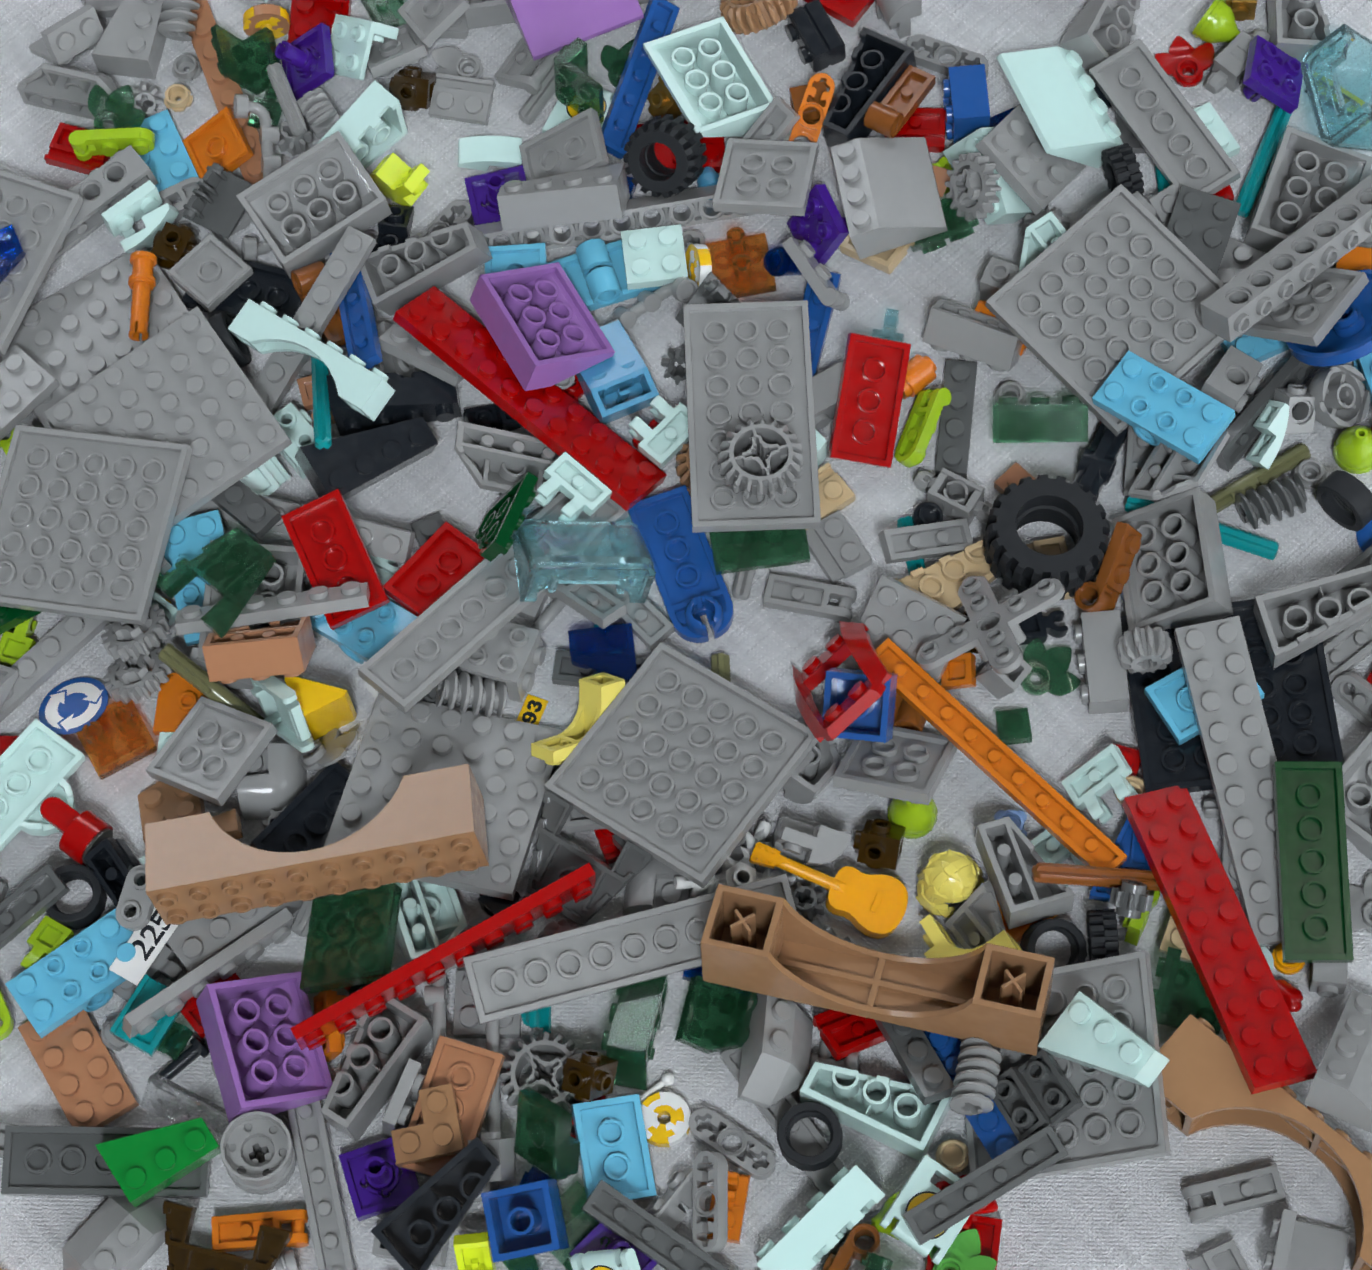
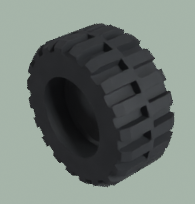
[983,474,1110,601]

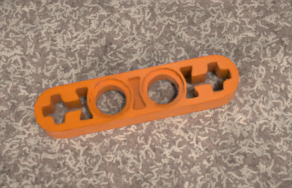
[789,73,835,143]

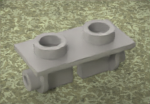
[646,1168,708,1230]

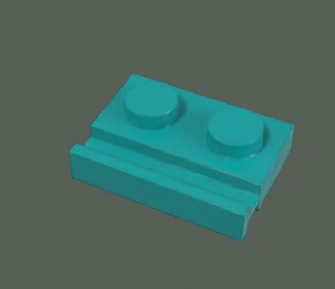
[110,974,187,1057]

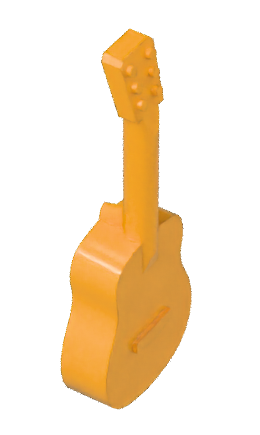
[749,842,908,939]

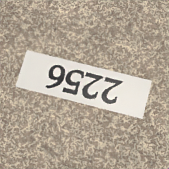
[109,907,178,985]

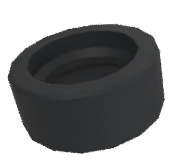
[208,312,252,368]
[1316,470,1372,531]
[46,864,107,930]
[1019,918,1087,966]
[777,1102,843,1171]

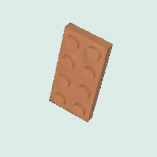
[17,1010,139,1127]
[395,1035,505,1177]

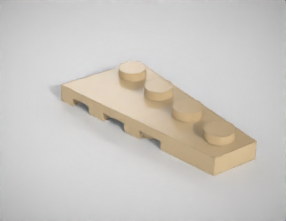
[895,540,996,611]

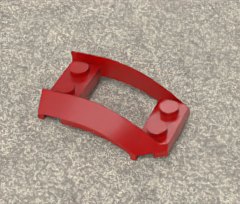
[792,621,892,743]

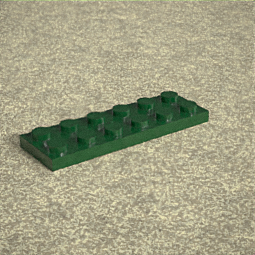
[1273,761,1354,963]

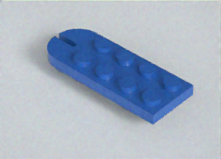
[628,485,734,643]

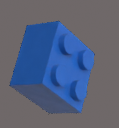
[942,64,990,145]
[822,668,898,743]
[481,1179,569,1263]

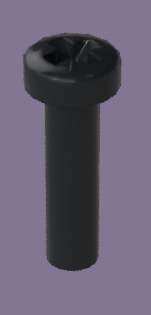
[153,1036,210,1088]

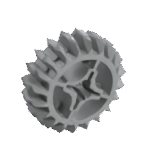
[718,417,804,502]
[500,1031,583,1123]

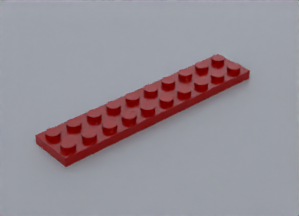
[393,286,667,511]
[1122,785,1317,1095]
[290,863,596,1050]

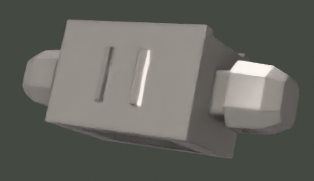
[1206,29,1270,94]
[914,468,993,526]

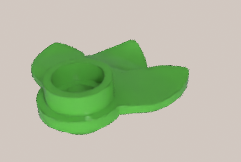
[929,1229,997,1270]

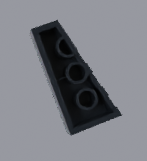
[822,27,917,147]
[326,371,462,436]
[295,416,438,500]
[371,1137,501,1270]

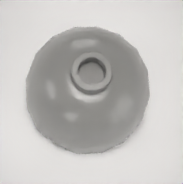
[1307,364,1371,429]

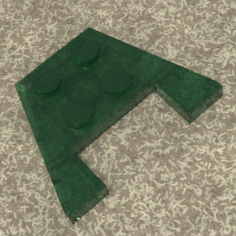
[156,527,276,638]

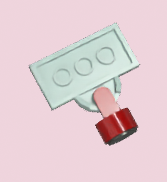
[0,719,113,866]

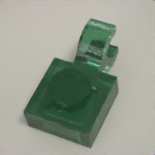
[247,82,282,129]

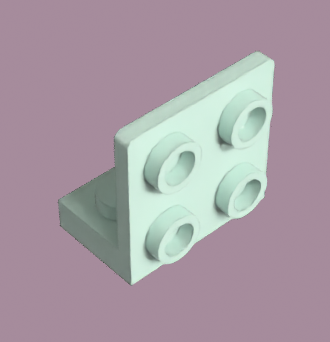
[331,14,399,80]

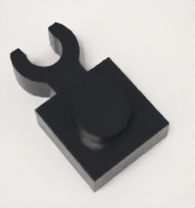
[1019,610,1068,645]

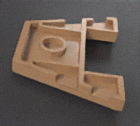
[138,781,243,843]

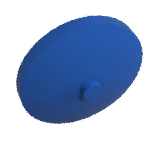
[1286,269,1372,367]

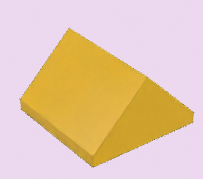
[284,677,357,741]

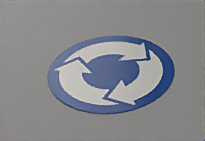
[39,677,108,735]

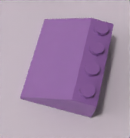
[505,0,644,61]
[470,262,615,391]
[196,971,333,1124]

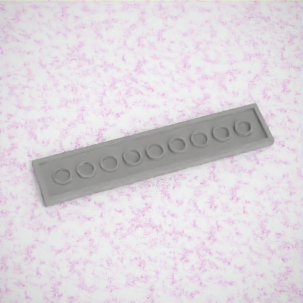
[358,493,628,714]
[1174,616,1282,947]
[462,874,796,1025]

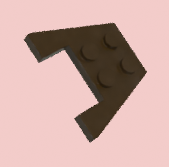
[163,1200,293,1270]

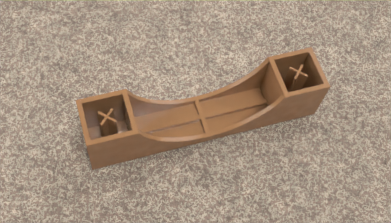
[145,764,489,925]
[700,884,1055,1056]
[1160,1014,1372,1270]

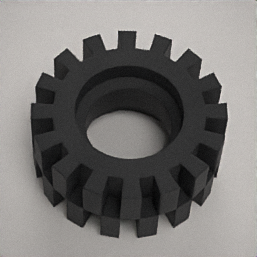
[1101,143,1144,196]
[1086,909,1119,961]

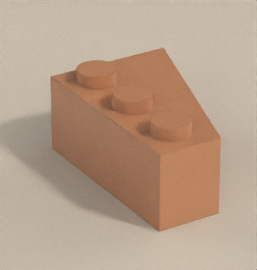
[202,616,316,684]

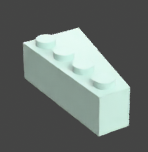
[317,80,408,169]
[800,1062,952,1161]
[756,1165,885,1270]

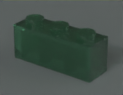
[992,395,1088,443]

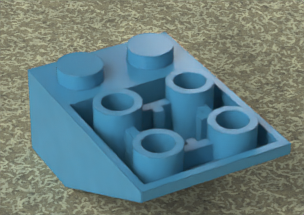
[576,320,659,424]

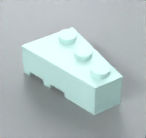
[942,127,1032,225]
[1038,991,1170,1088]

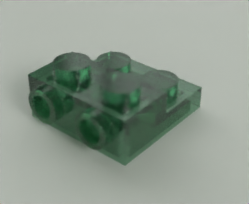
[514,1088,580,1180]

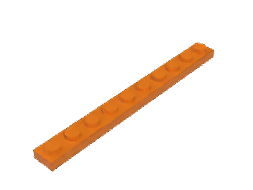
[875,638,1127,868]

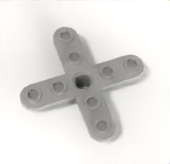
[916,576,1065,674]

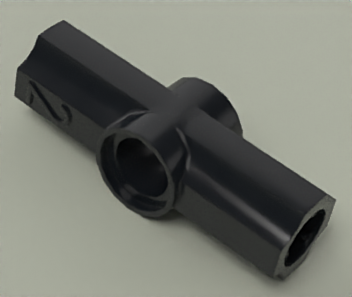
[1073,423,1128,499]

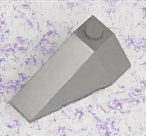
[1060,0,1141,70]

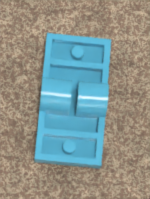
[547,239,662,311]
[1092,351,1235,465]
[164,509,227,646]
[310,601,417,664]
[5,908,136,1038]

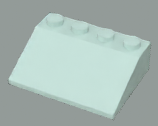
[643,16,773,137]
[996,46,1123,169]

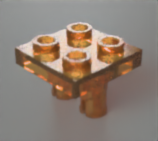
[706,227,776,298]
[76,699,157,780]

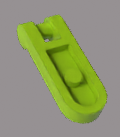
[69,127,155,161]
[895,388,951,468]

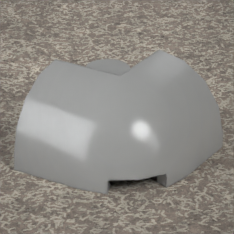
[875,0,922,39]
[782,717,839,804]
[237,743,307,821]
[772,816,852,866]
[622,858,692,916]

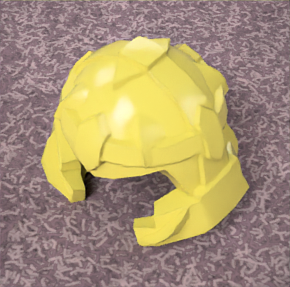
[915,849,984,918]

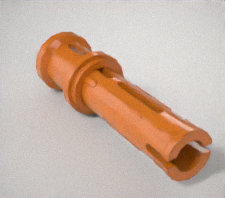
[128,251,157,341]

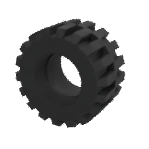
[623,114,707,198]

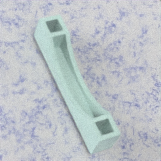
[228,299,395,421]

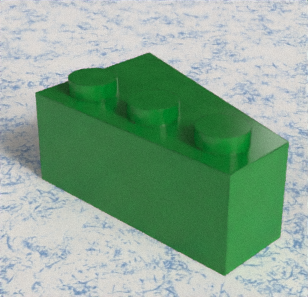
[95,1117,221,1207]

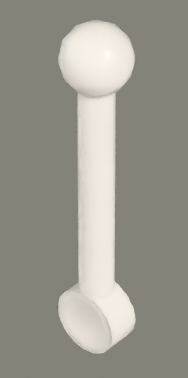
[639,1073,674,1103]

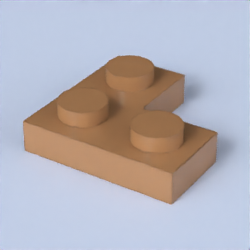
[391,1083,465,1166]

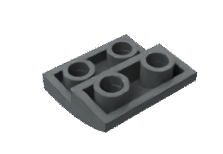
[993,1049,1084,1142]

